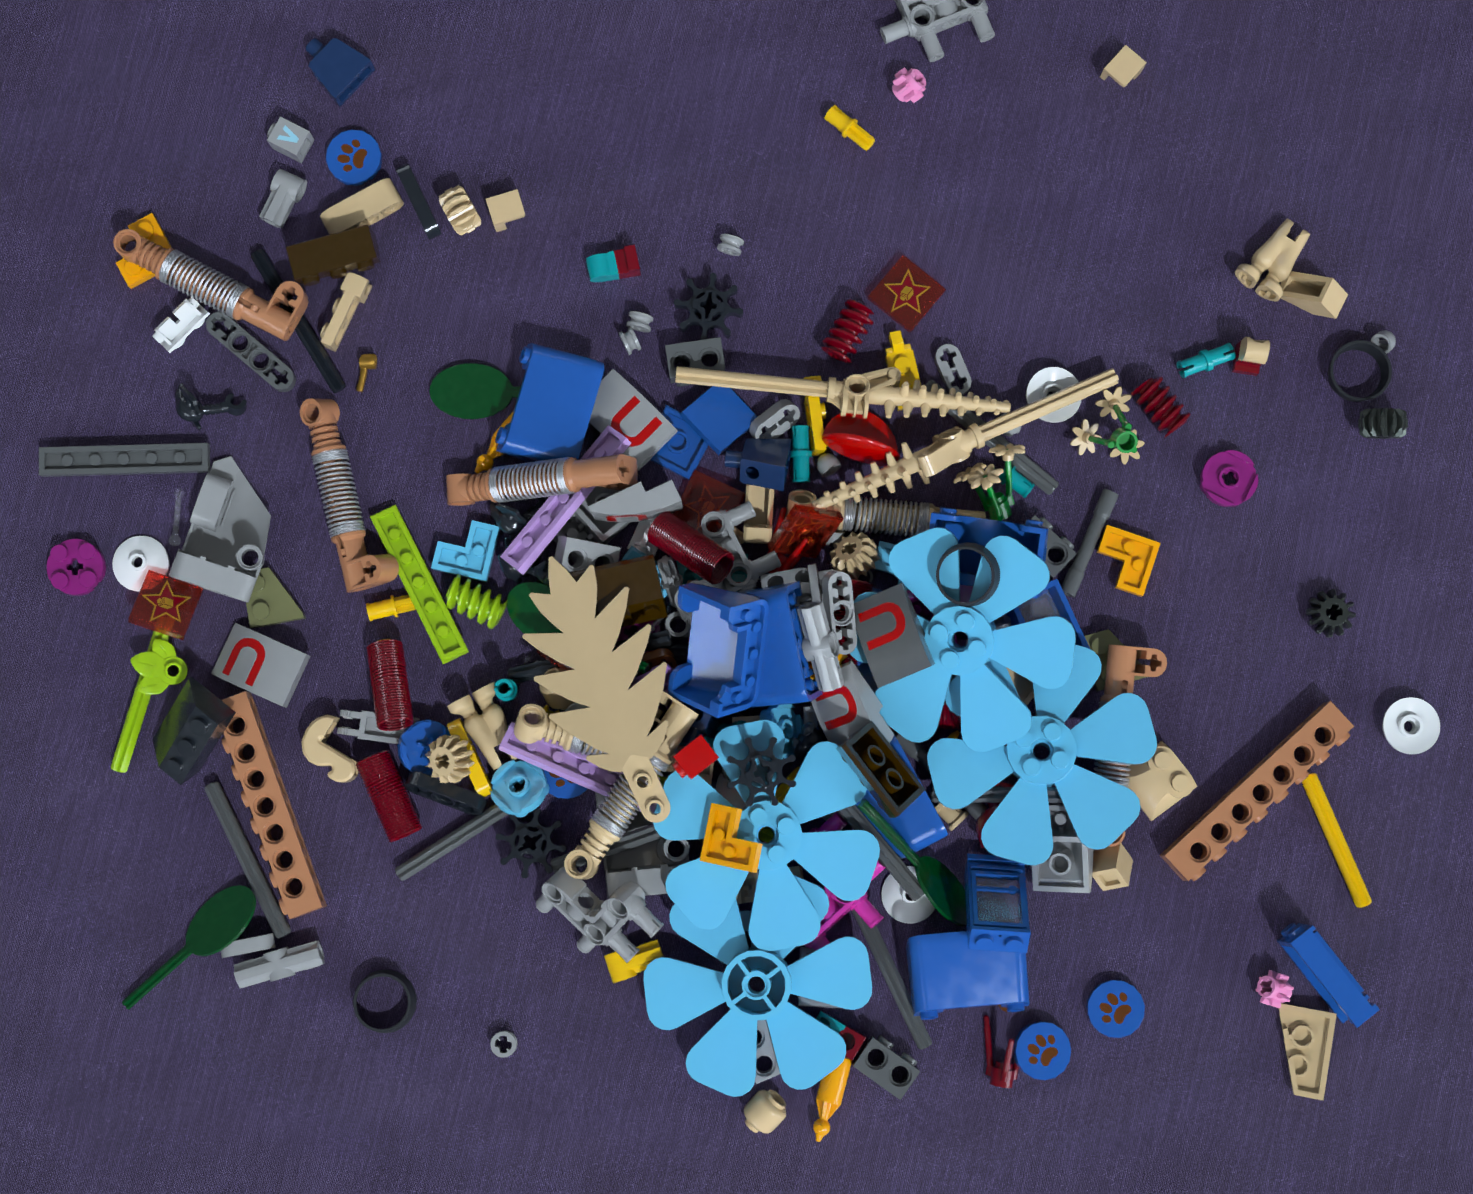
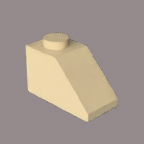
[1280,271,1348,319]

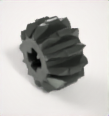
[1358,408,1408,439]
[1305,589,1356,638]

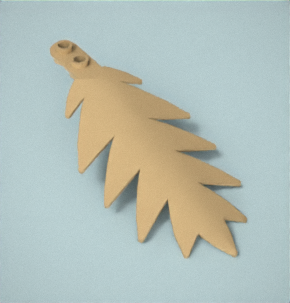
[522,556,671,823]

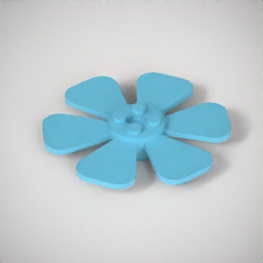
[850,527,1076,752]
[927,645,1157,866]
[653,720,880,951]
[644,875,872,1097]

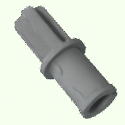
[657,555,683,608]

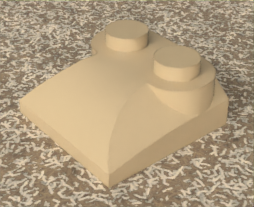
[1121,741,1197,821]

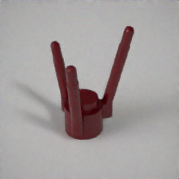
[984,1015,1019,1088]

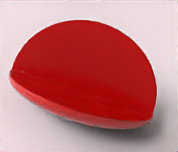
[822,412,900,467]

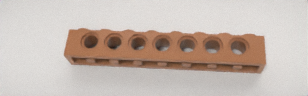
[221,691,327,919]
[1159,701,1354,881]

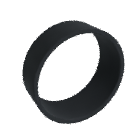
[1328,340,1392,402]
[936,542,1000,607]
[353,970,417,1033]

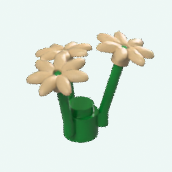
[1070,386,1145,464]
[953,443,1025,521]

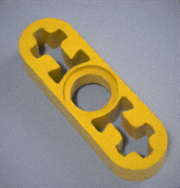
[447,718,492,797]

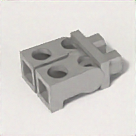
[760,564,841,624]

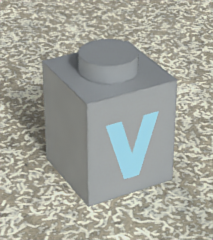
[267,117,314,164]

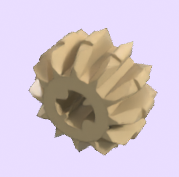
[439,185,481,236]
[830,531,880,580]
[425,735,475,783]

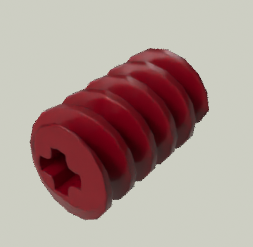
[821,299,874,364]
[1130,376,1191,439]

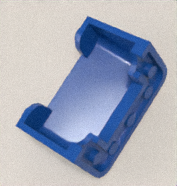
[495,343,604,465]
[929,507,1048,599]
[739,581,823,707]
[668,583,769,718]
[855,735,948,860]
[906,931,1030,1020]

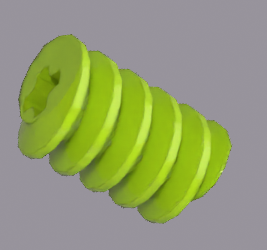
[445,574,508,629]

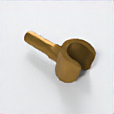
[356,354,377,392]

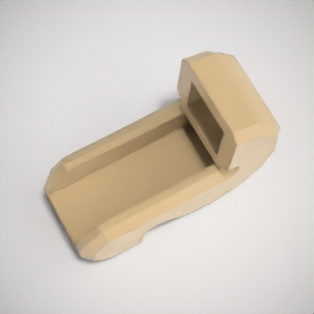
[743,484,774,544]
[301,715,359,783]

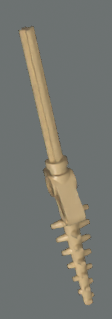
[675,366,1011,419]
[811,368,1119,512]

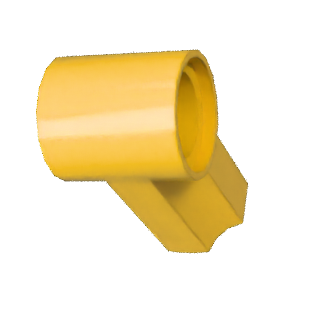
[604,939,663,983]

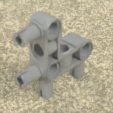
[880,0,995,62]
[674,501,781,626]
[536,867,664,963]

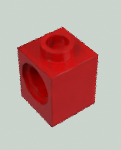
[672,735,719,780]

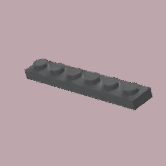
[39,443,210,477]

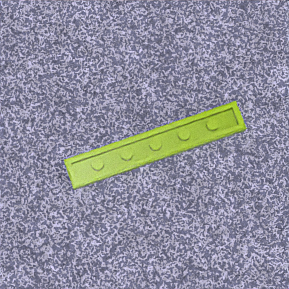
[370,505,469,664]

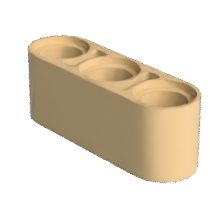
[320,178,404,235]

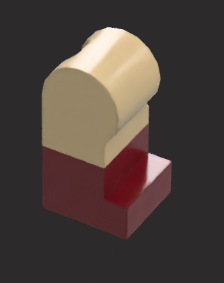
[1232,337,1270,376]

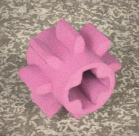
[892,67,926,103]
[1255,970,1294,1008]

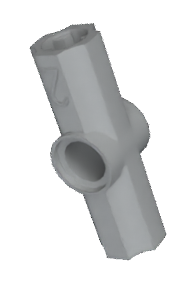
[797,601,845,692]
[234,940,325,989]

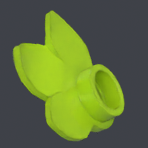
[130,639,188,695]

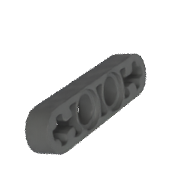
[206,312,296,392]

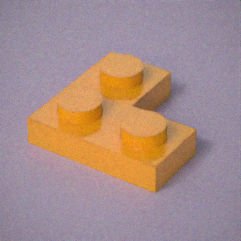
[116,213,172,289]
[1097,525,1161,597]
[700,803,763,873]

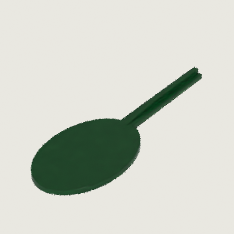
[429,363,521,419]
[507,582,650,674]
[858,799,967,926]
[122,885,256,1010]

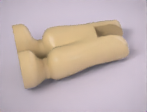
[1235,218,1310,302]
[447,681,517,770]

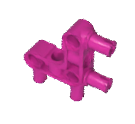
[805,812,885,951]

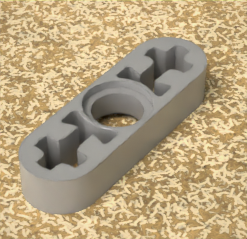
[822,570,857,655]

